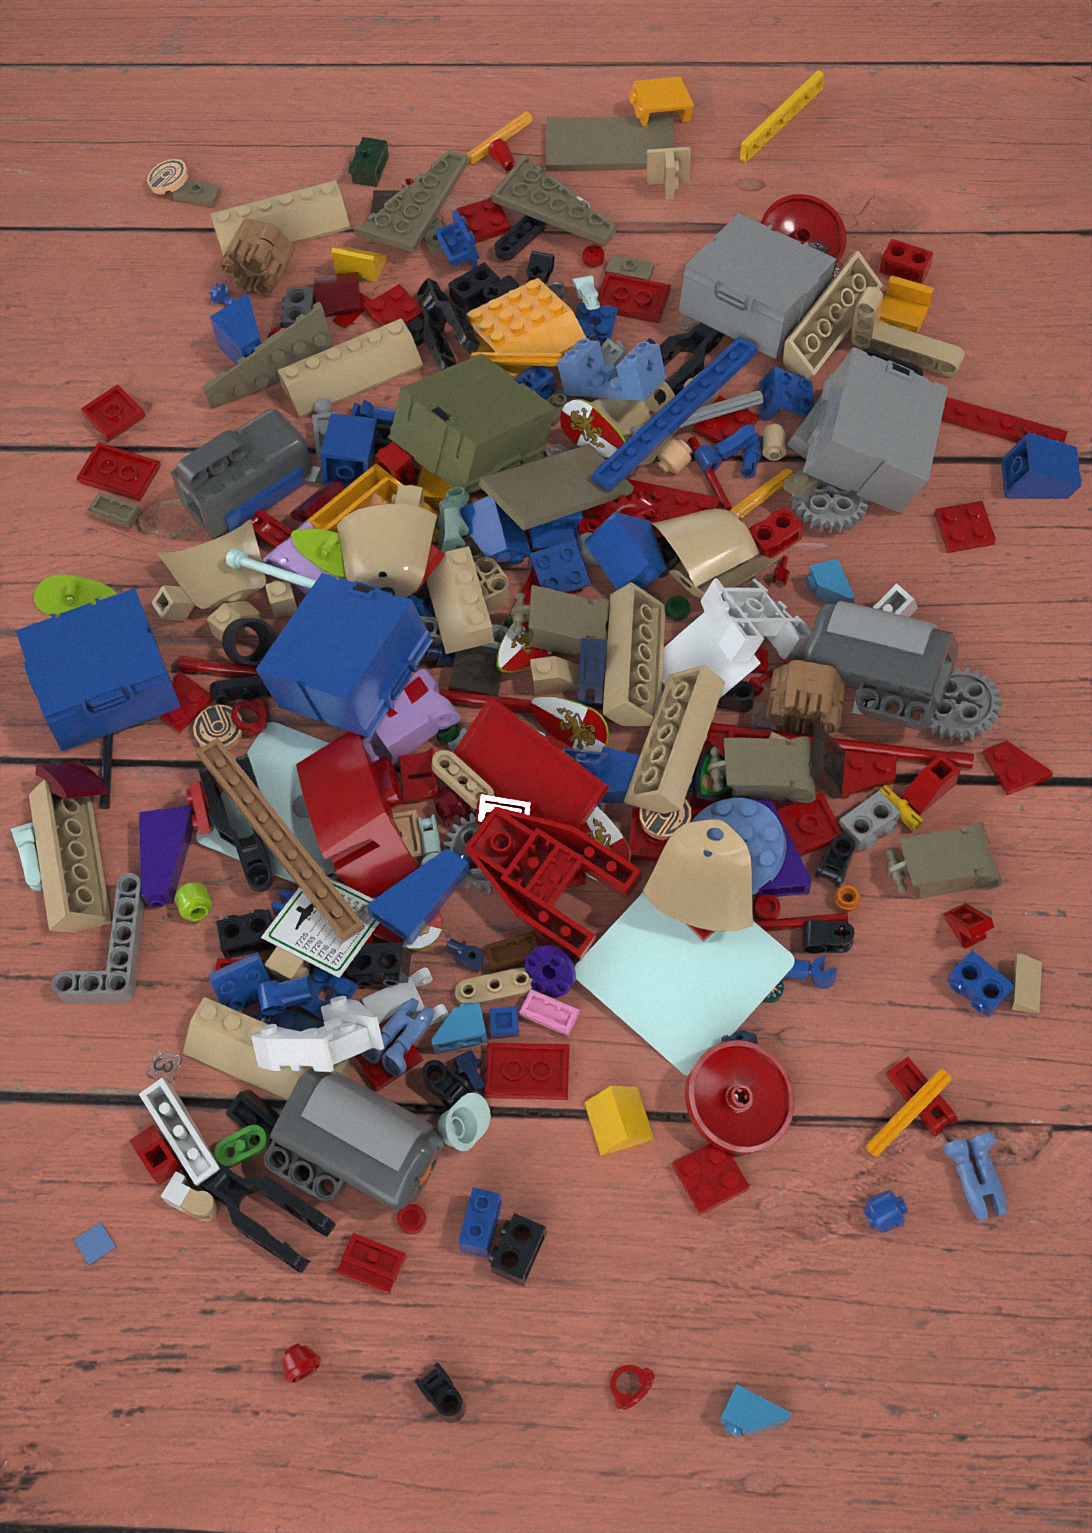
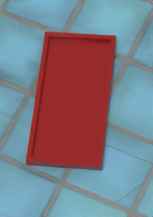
[453,697,610,830]

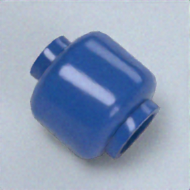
[863,1190,908,1233]

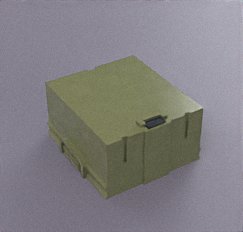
[388,354,556,495]

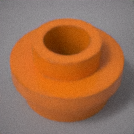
[834,885,861,911]

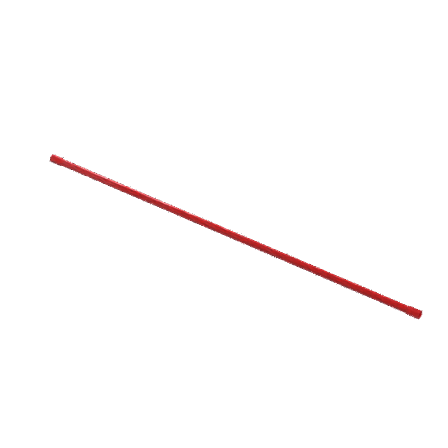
[177,656,974,769]

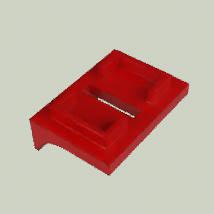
[399,746,439,803]

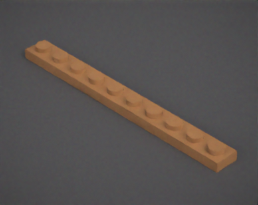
[196,737,365,943]

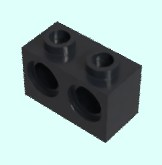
[448,262,500,313]
[216,909,277,959]
[349,942,411,987]
[488,1213,547,1287]

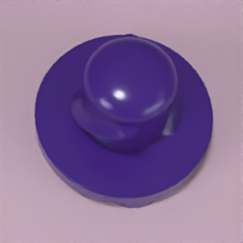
[525,945,576,997]

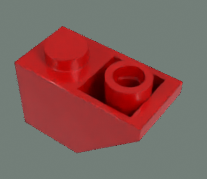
[901,753,960,815]
[129,1125,182,1185]

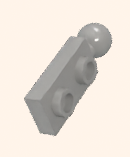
[312,398,335,457]

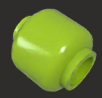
[175,882,213,921]

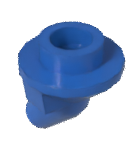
[209,283,236,305]

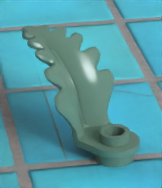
[435,487,470,553]

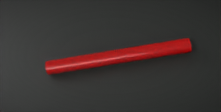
[688,436,732,511]
[754,912,848,931]

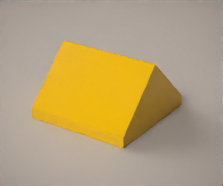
[332,247,387,282]
[584,1086,654,1156]

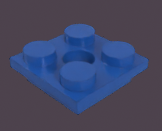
[575,303,618,342]
[296,966,359,1021]

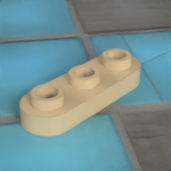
[432,750,494,809]
[455,968,533,1006]

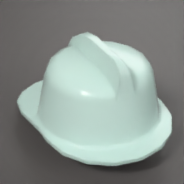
[438,1093,491,1151]

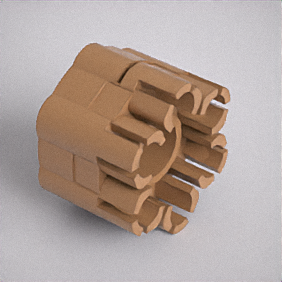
[219,218,295,297]
[766,660,846,736]

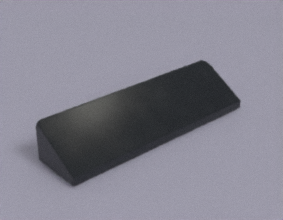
[226,1090,310,1179]

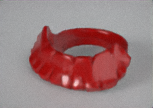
[231,699,268,736]
[610,1365,655,1410]

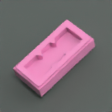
[519,989,580,1037]

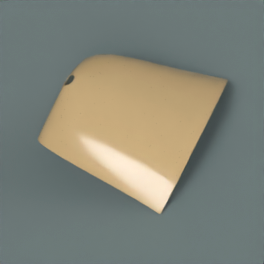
[591,381,678,466]
[337,504,437,598]
[651,509,759,587]
[157,519,266,609]
[668,554,782,598]
[643,819,753,932]

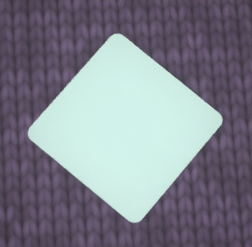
[196,722,339,884]
[575,892,794,1076]

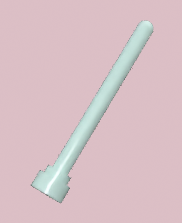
[226,548,316,589]

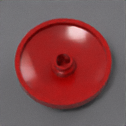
[760,194,847,268]
[685,1040,795,1154]

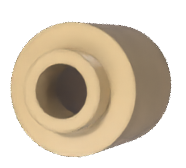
[763,424,786,461]

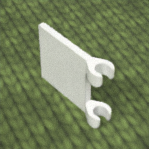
[362,967,449,1030]

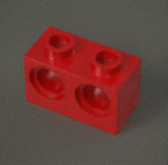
[879,239,934,284]
[375,441,417,486]
[749,507,803,559]

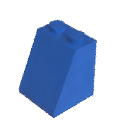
[210,294,261,365]
[321,413,378,489]
[1001,432,1081,499]
[460,496,531,565]
[585,512,667,590]

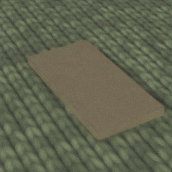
[546,116,674,171]
[479,444,634,531]

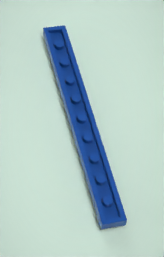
[592,337,757,491]

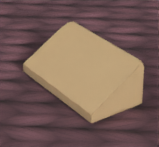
[1011,953,1042,1014]

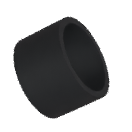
[222,618,276,665]

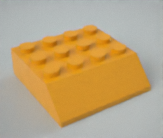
[466,278,586,378]
[307,463,440,543]

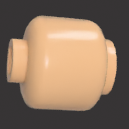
[657,438,692,474]

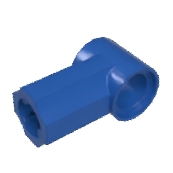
[257,976,314,1016]

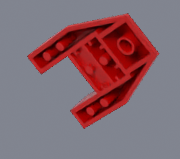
[464,806,642,962]

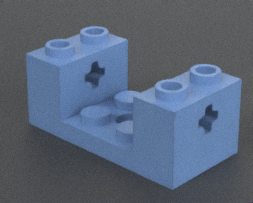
[557,338,666,401]

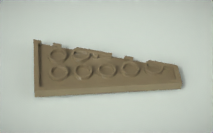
[354,150,469,253]
[491,154,616,246]
[202,302,333,409]

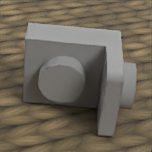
[601,338,628,366]

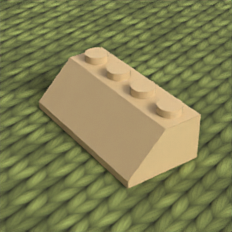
[426,546,494,654]

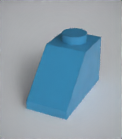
[806,558,855,604]
[431,1002,488,1054]
[720,1384,791,1437]

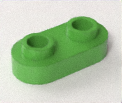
[214,1125,270,1167]

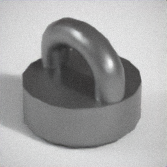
[545,281,565,300]

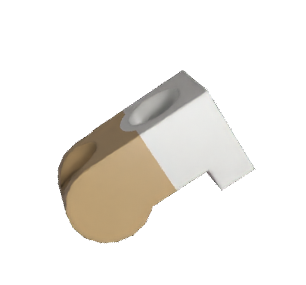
[161,1172,218,1221]

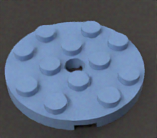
[692,798,787,895]

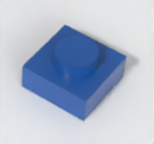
[489,1006,519,1038]

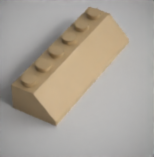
[211,180,351,256]
[783,250,883,378]
[278,318,423,419]
[603,582,666,727]
[624,665,725,814]
[29,779,112,933]
[183,997,353,1101]

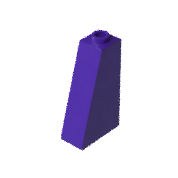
[754,799,811,898]
[139,805,194,908]

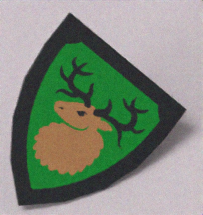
[694,743,732,801]

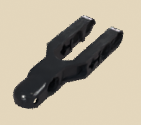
[416,278,481,371]
[654,322,726,405]
[198,753,274,892]
[181,1161,336,1273]

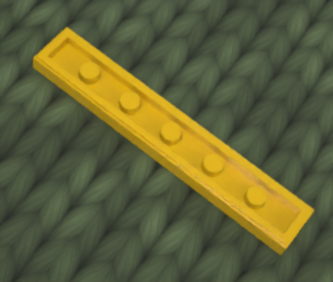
[740,70,824,162]

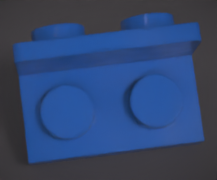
[434,210,479,267]
[529,511,583,550]
[208,952,270,1011]

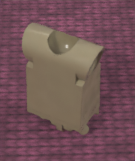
[511,585,610,655]
[707,737,816,803]
[886,822,1002,899]

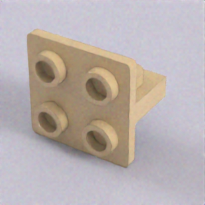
[647,147,691,200]

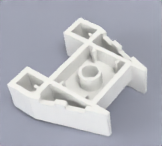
[701,578,812,662]
[251,996,384,1072]

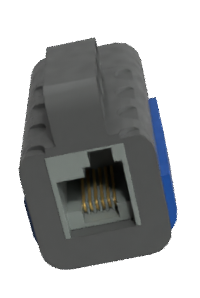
[171,409,312,539]

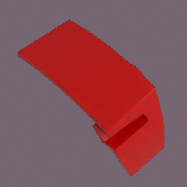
[296,731,419,898]

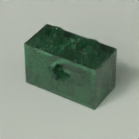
[348,137,389,187]

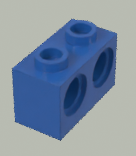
[515,366,555,399]
[947,950,1015,1017]
[458,1187,502,1258]

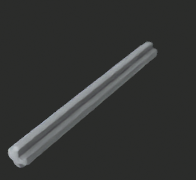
[630,391,763,437]

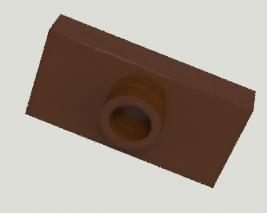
[484,931,540,973]

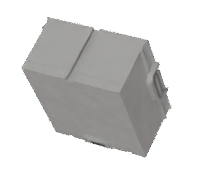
[679,213,837,359]
[803,347,948,514]

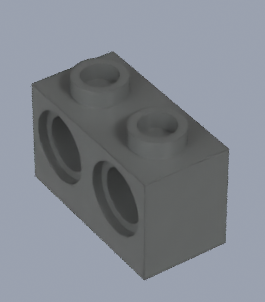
[280,288,316,328]

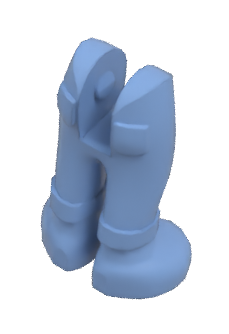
[361,998,434,1077]
[943,1133,1007,1221]

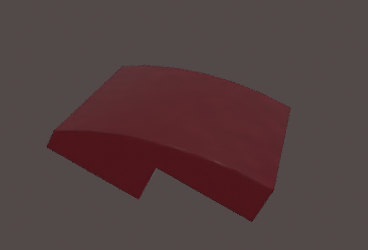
[314,272,362,316]
[290,481,344,522]
[35,761,108,799]

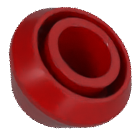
[282,1343,321,1383]

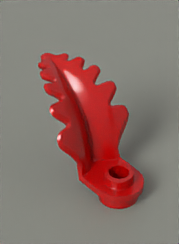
[577,493,659,536]

